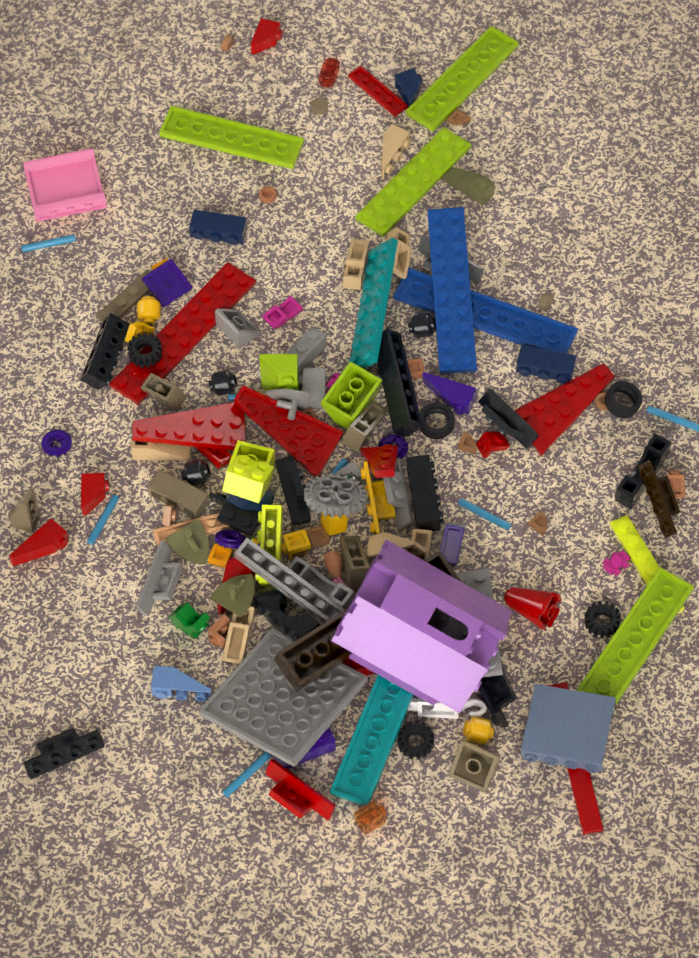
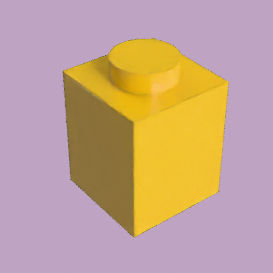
[321,512,348,536]

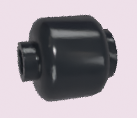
[408,313,436,338]
[208,370,238,396]
[181,459,211,486]

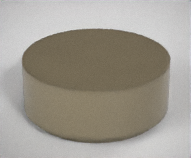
[311,98,328,115]
[538,292,554,311]

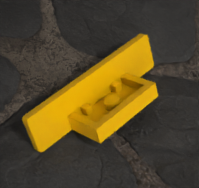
[360,461,396,535]

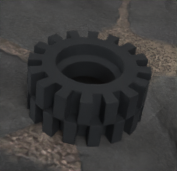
[128,332,162,368]
[584,601,621,639]
[398,720,434,760]

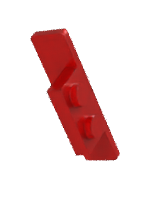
[265,759,336,820]

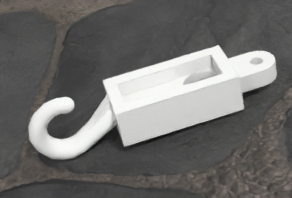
[408,697,487,719]

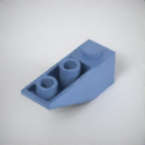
[151,666,212,702]

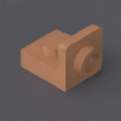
[665,471,685,498]
[208,614,230,649]

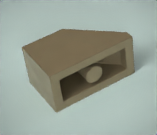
[141,373,187,412]

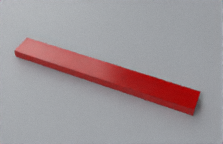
[547,682,603,835]

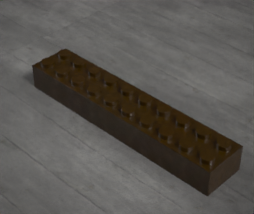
[274,551,461,692]

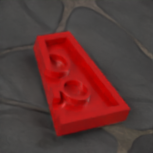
[360,444,399,478]

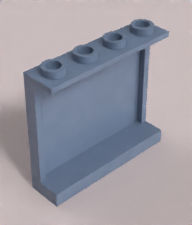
[521,684,615,773]

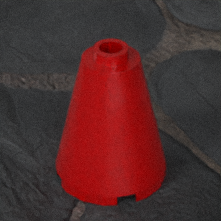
[504,587,561,631]

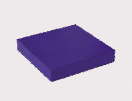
[141,258,193,308]

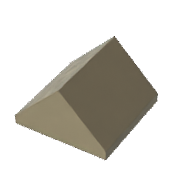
[449,739,500,793]

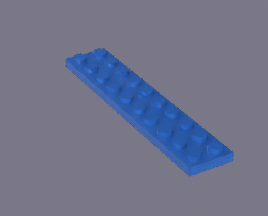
[427,207,477,374]
[393,267,578,354]

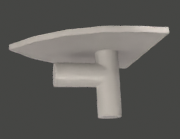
[266,389,311,420]

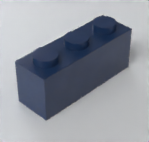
[189,210,247,245]
[516,345,576,383]

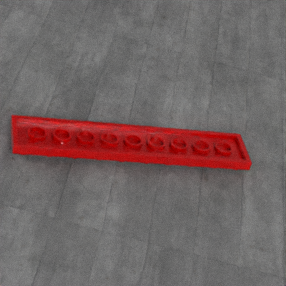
[109,262,256,406]

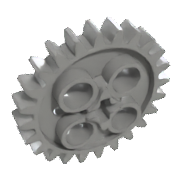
[304,473,367,518]

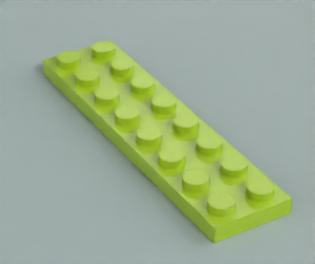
[406,26,519,132]
[159,106,304,169]
[355,127,472,237]
[576,567,694,707]

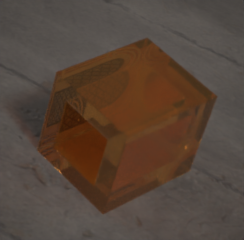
[354,800,387,836]

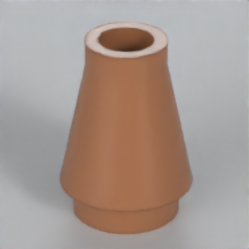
[323,551,343,581]

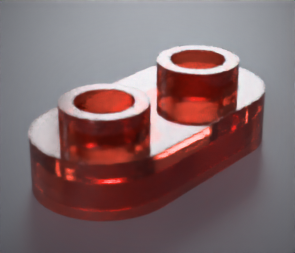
[318,58,340,88]

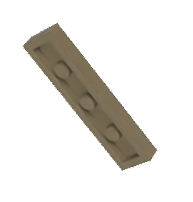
[95,270,150,323]

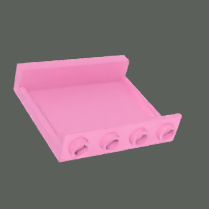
[23,148,107,222]

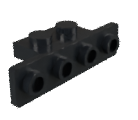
[479,388,539,449]
[275,456,311,526]
[209,492,259,536]
[478,667,517,728]
[23,728,104,779]

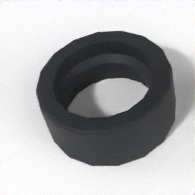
[604,381,643,419]
[420,403,455,439]

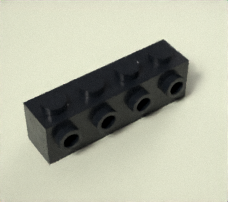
[80,313,130,389]
[406,455,444,531]

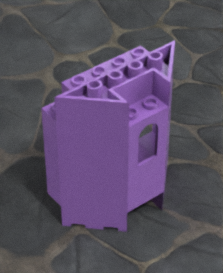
[331,540,512,713]

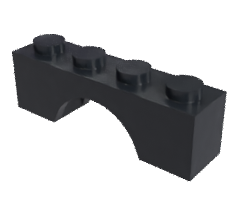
[615,434,672,509]
[253,584,320,642]

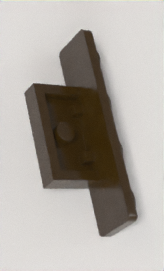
[638,460,681,538]

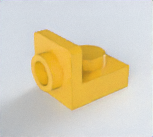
[125,321,155,343]
[282,529,311,560]

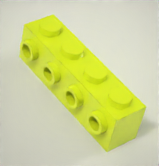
[256,505,283,586]

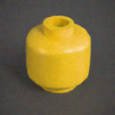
[137,296,161,325]
[463,716,494,745]

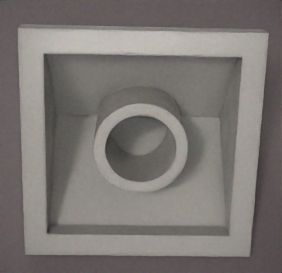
[215,309,261,348]

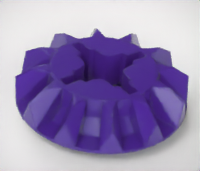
[41,430,72,458]
[378,433,408,459]
[215,530,246,549]

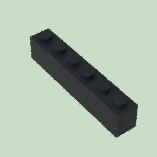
[377,328,423,437]

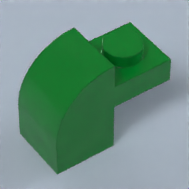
[168,602,210,639]

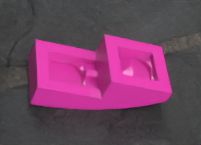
[262,296,304,330]

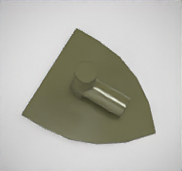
[165,518,209,564]
[209,574,254,618]

